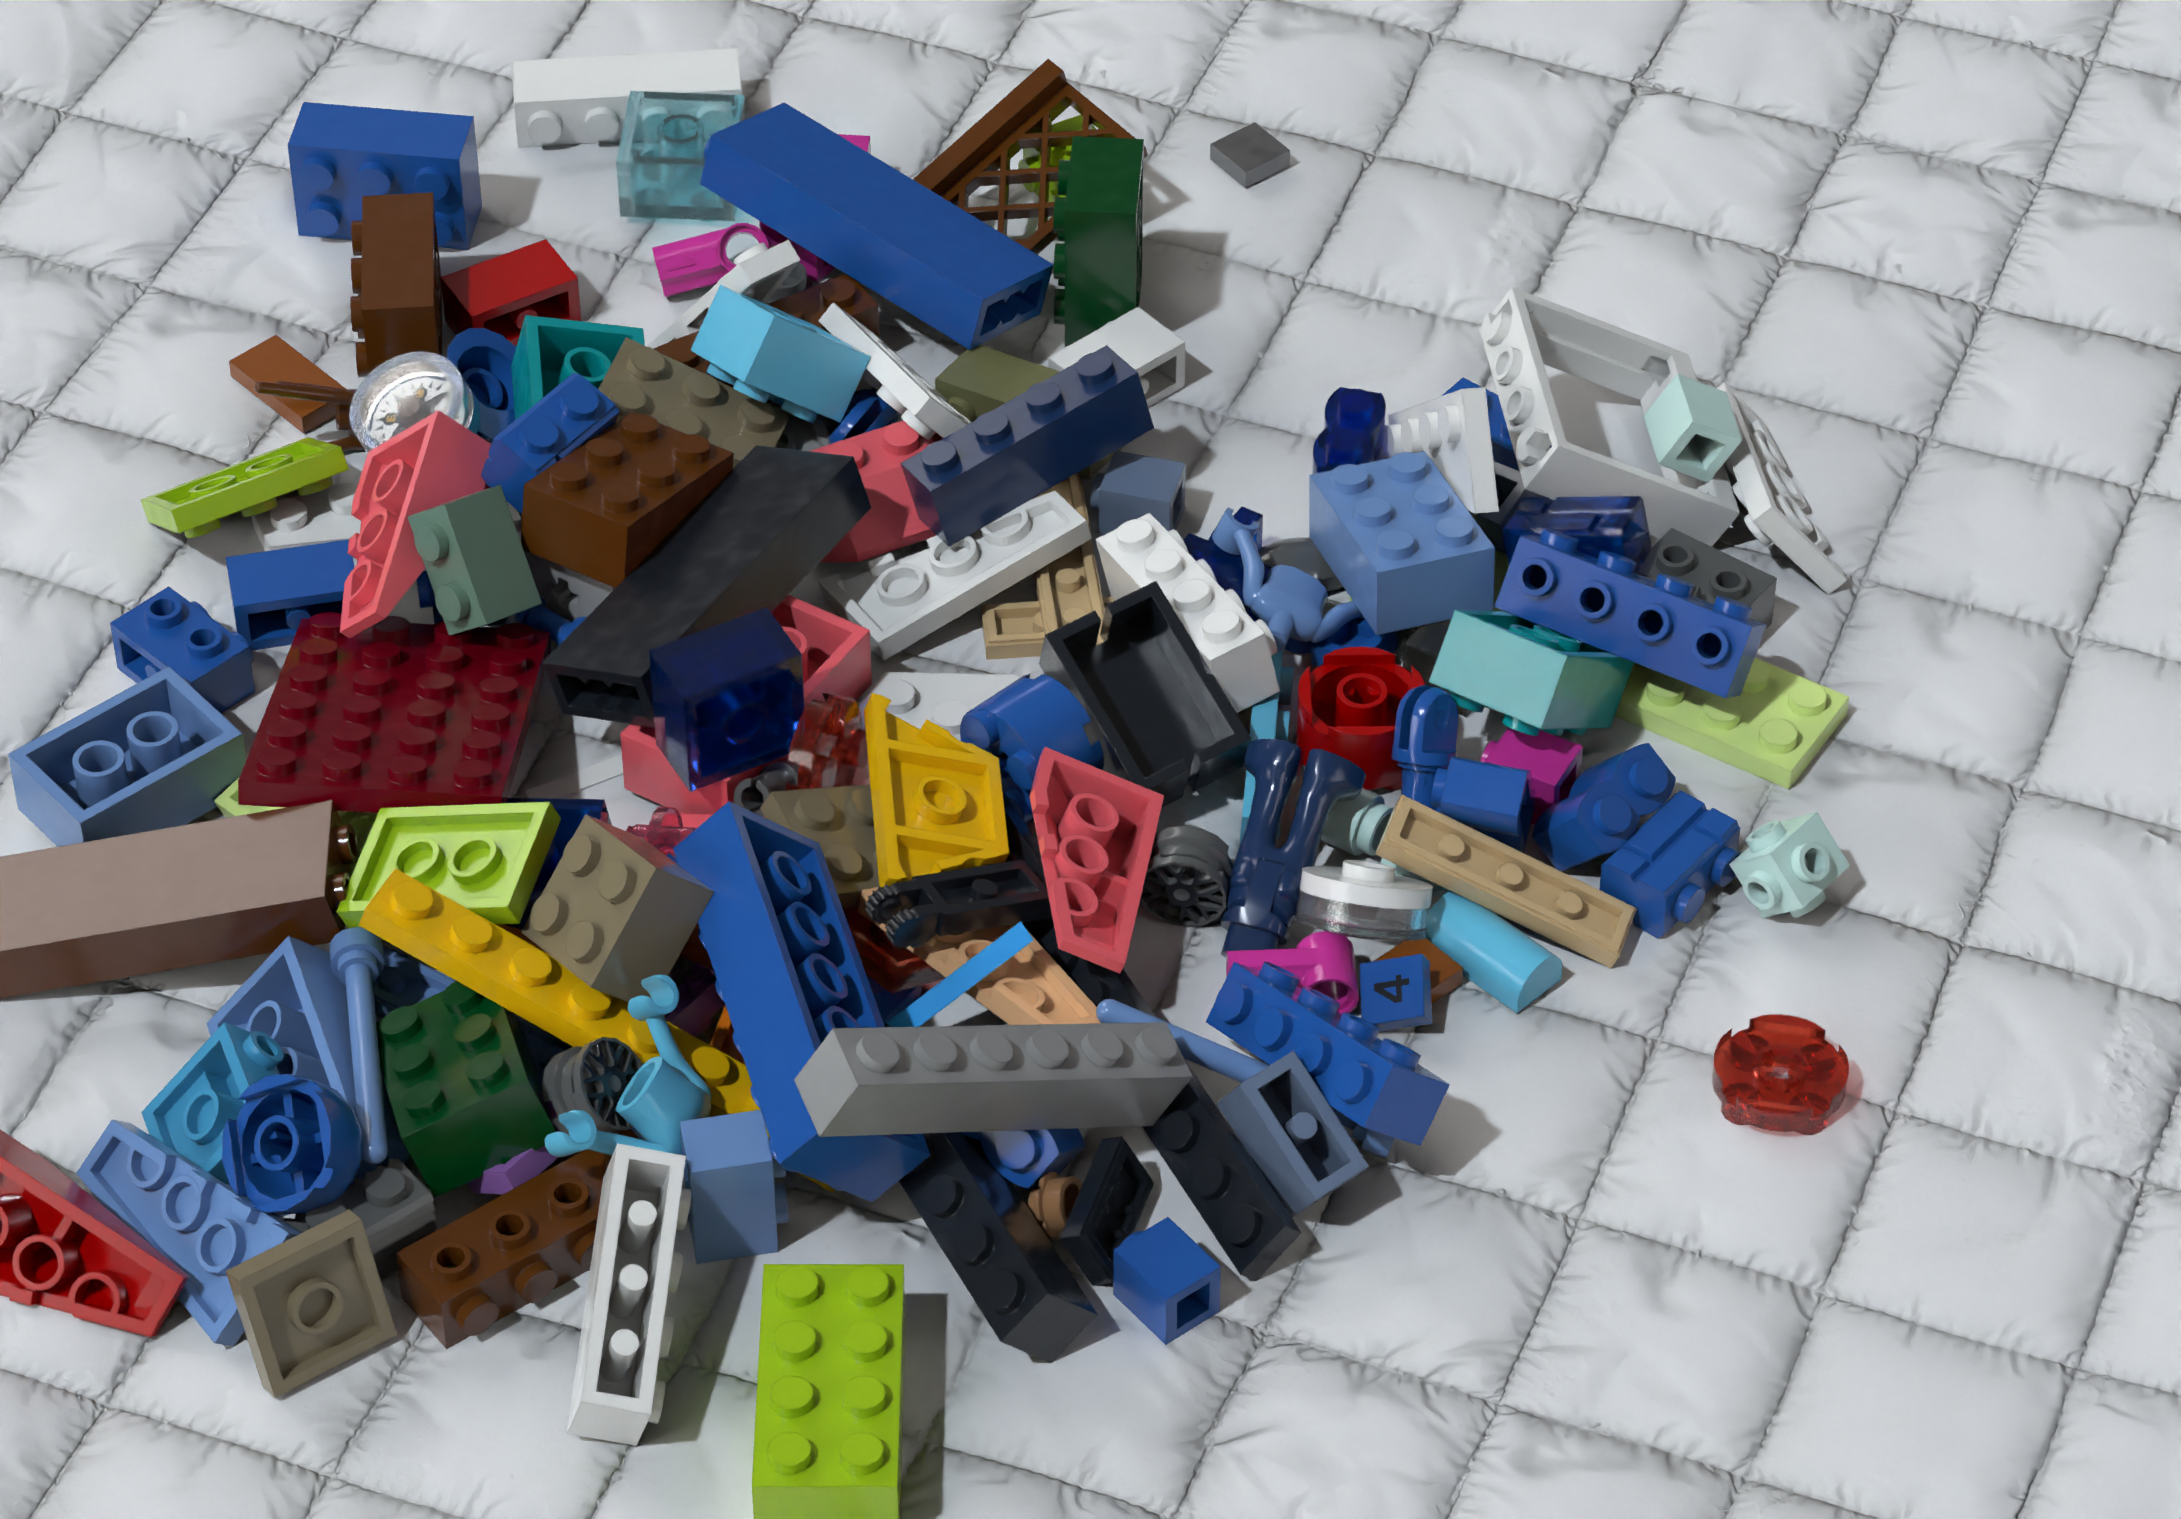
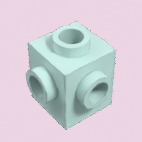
[1729,812,1850,918]

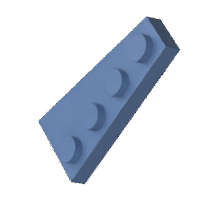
[76,1119,301,1346]

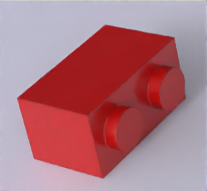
[441,239,581,347]

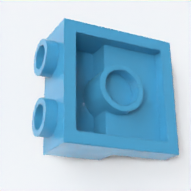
[141,1022,284,1184]

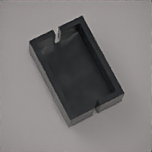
[1039,581,1252,807]

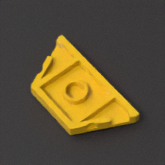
[864,693,1009,887]

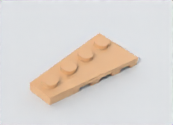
[857,887,1101,1025]

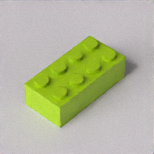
[752,1264,906,1519]

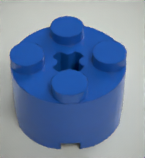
[960,674,1104,824]

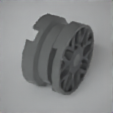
[1140,825,1235,927]
[542,1037,642,1136]

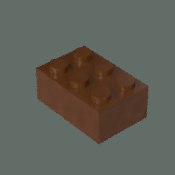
[350,192,443,389]
[521,412,734,588]

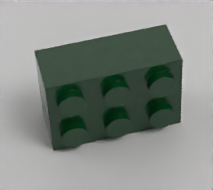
[1053,136,1144,347]
[376,981,557,1198]

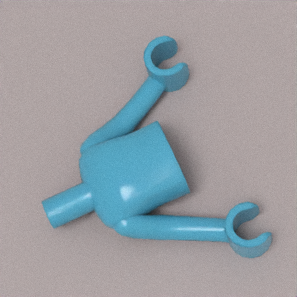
[545,975,712,1157]

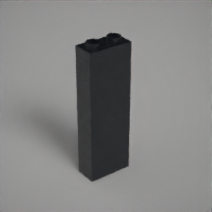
[542,445,871,729]

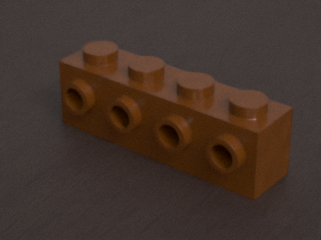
[396,1129,639,1349]

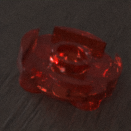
[786,692,868,791]
[1712,1014,1849,1135]

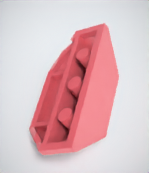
[810,420,944,562]

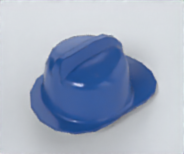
[445,328,516,442]

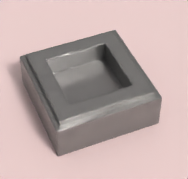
[1210,122,1290,188]

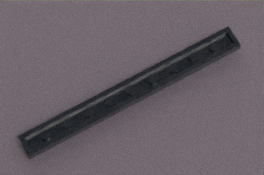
[1003,792,1302,1281]

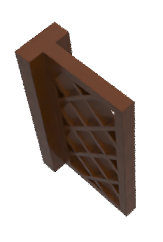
[913,59,1148,255]

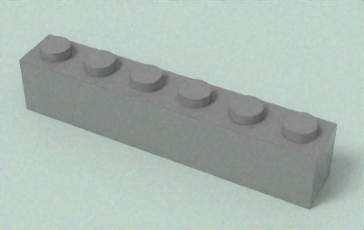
[794,1022,1193,1137]

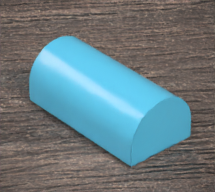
[1421,891,1562,1013]

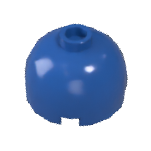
[222,1074,363,1215]

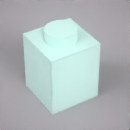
[1643,373,1742,483]

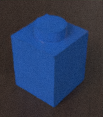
[1113,1217,1221,1345]

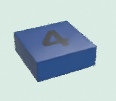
[1360,954,1432,1032]

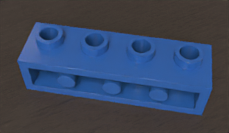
[1494,528,1766,698]
[1206,961,1450,1146]

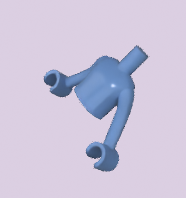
[1212,507,1364,652]

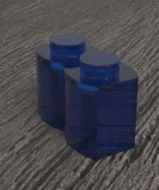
[1312,387,1386,474]

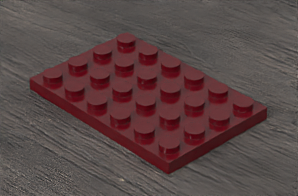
[238,612,551,813]

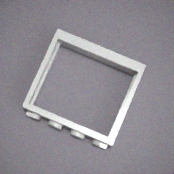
[1479,287,1740,547]

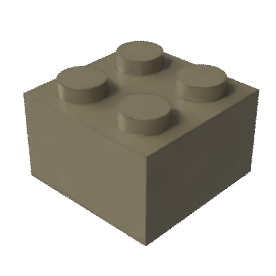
[521,814,714,1002]

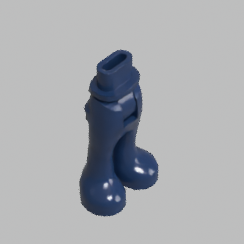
[1221,739,1366,958]

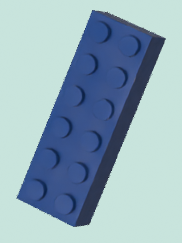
[673,801,930,1202]

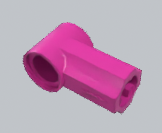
[652,223,769,297]
[1226,931,1359,1014]

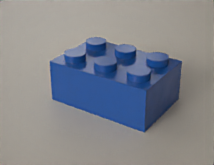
[287,102,482,250]

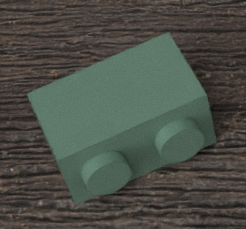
[407,485,542,635]

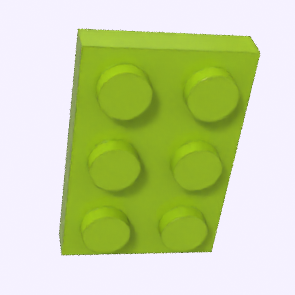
[140,437,349,538]
[336,802,561,928]

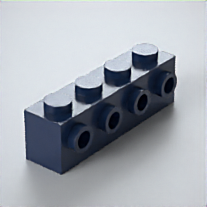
[901,345,1154,547]

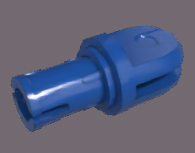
[828,386,898,444]
[1391,685,1458,811]

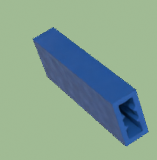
[700,102,1054,350]

